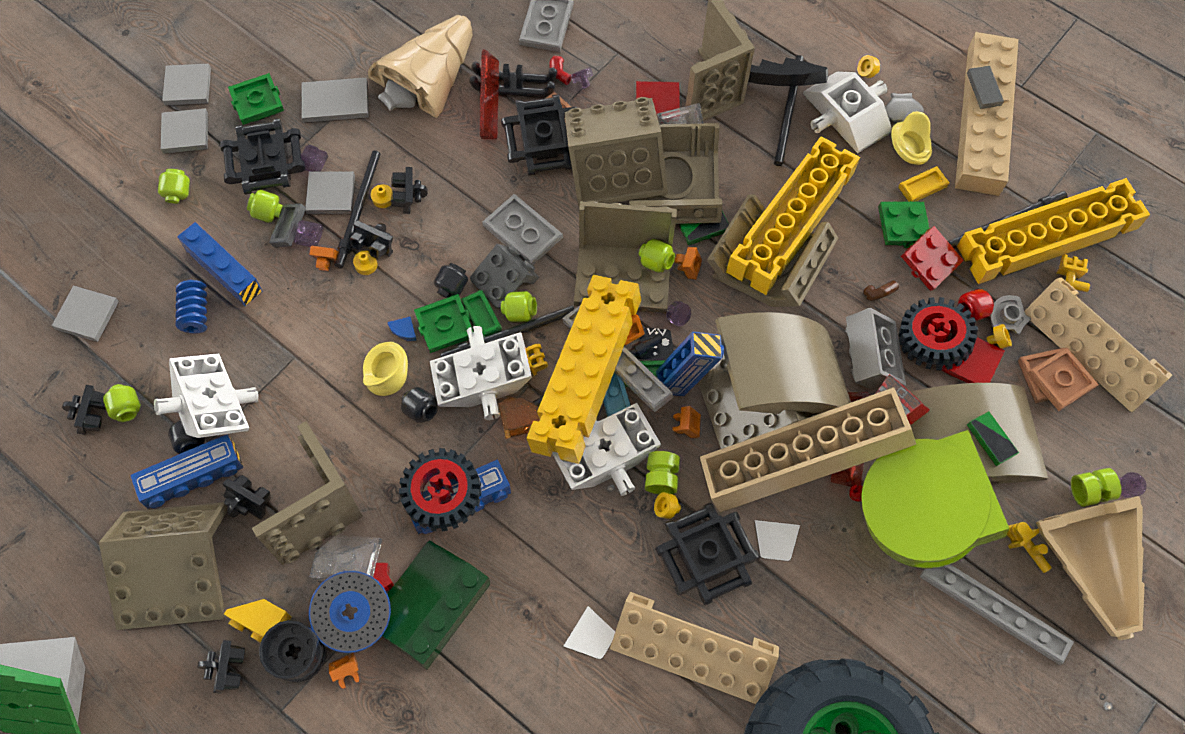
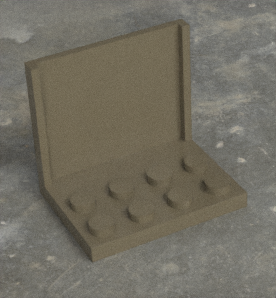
[683,0,755,124]
[564,97,668,207]
[574,201,677,313]
[698,355,816,449]
[252,421,363,565]
[99,502,227,630]

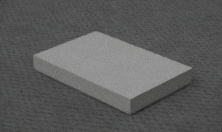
[519,0,574,52]
[302,78,369,123]
[482,194,563,265]

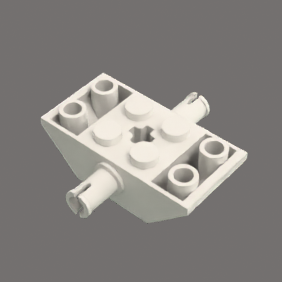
[803,72,892,153]
[430,326,532,420]
[154,354,258,438]
[552,403,661,496]

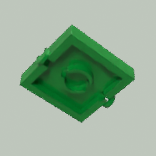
[228,73,284,125]
[878,202,929,248]
[414,294,474,353]

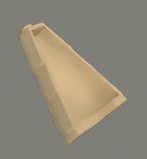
[368,15,473,118]
[1036,496,1145,640]

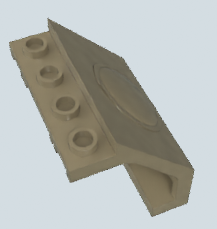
[629,123,722,224]
[707,194,839,307]

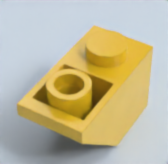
[224,599,292,643]

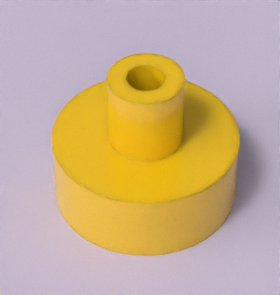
[857,55,880,78]
[371,184,393,208]
[353,251,378,275]
[987,324,1012,349]
[654,492,681,519]

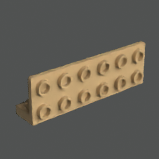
[1024,277,1172,412]
[610,592,779,704]

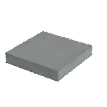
[162,64,211,105]
[161,108,208,154]
[305,171,355,214]
[52,286,119,342]

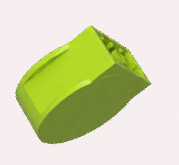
[862,430,1009,569]

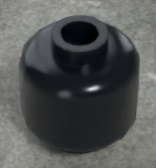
[433,263,468,298]
[401,387,438,423]
[168,420,205,454]

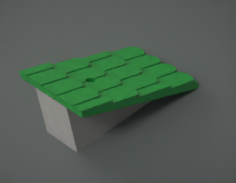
[0,637,85,734]

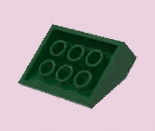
[381,540,491,670]

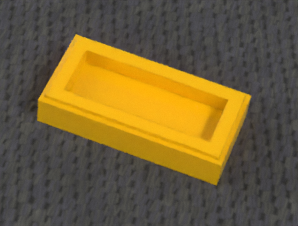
[898,166,949,202]

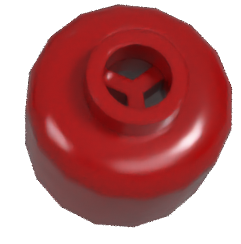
[957,289,994,321]

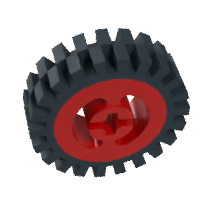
[899,297,978,371]
[399,448,482,532]

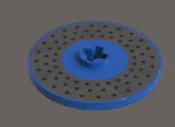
[309,571,391,653]

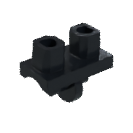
[391,167,428,214]
[350,220,393,259]
[62,384,106,435]
[223,475,271,520]
[197,640,245,694]

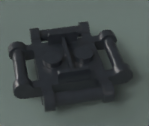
[501,94,578,176]
[220,119,306,195]
[655,502,761,606]

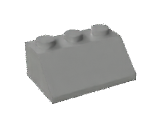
[846,308,906,389]

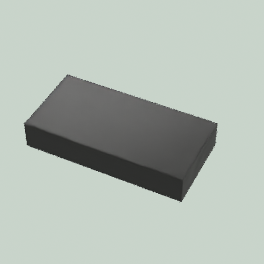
[967,66,1004,109]
[269,203,306,247]

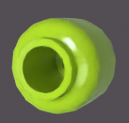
[158,169,190,204]
[247,190,283,223]
[639,239,675,273]
[501,291,537,322]
[103,384,141,422]

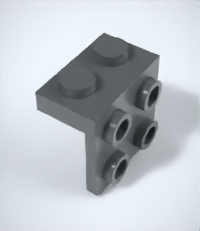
[470,244,539,308]

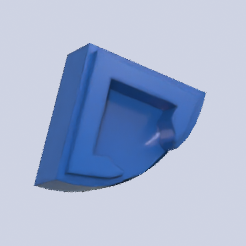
[388,316,417,341]

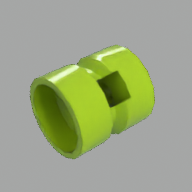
[645,451,680,495]
[1071,468,1121,507]

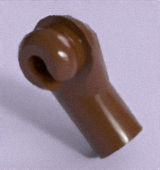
[863,280,899,301]

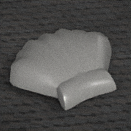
[378,79,417,111]
[885,93,924,122]
[989,295,1031,335]

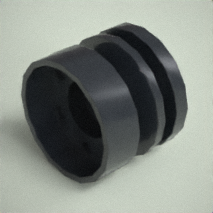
[259,620,327,683]

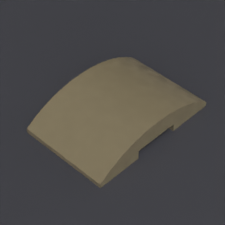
[715,312,851,415]
[911,383,1048,484]

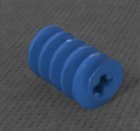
[175,280,207,334]

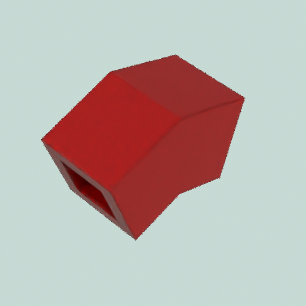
[370,562,394,592]

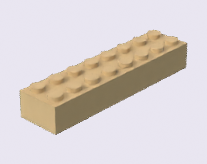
[955,32,1018,196]
[700,388,916,512]

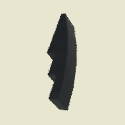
[748,57,828,86]

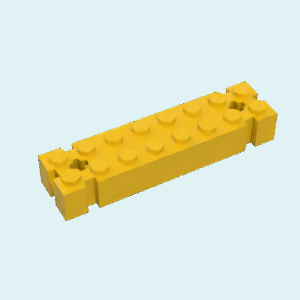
[726,137,860,295]
[957,178,1150,284]
[527,275,641,464]

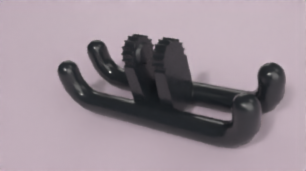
[469,61,557,97]

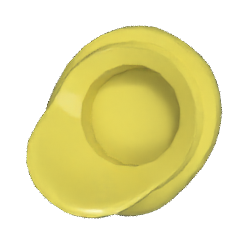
[891,111,932,165]
[363,342,408,396]

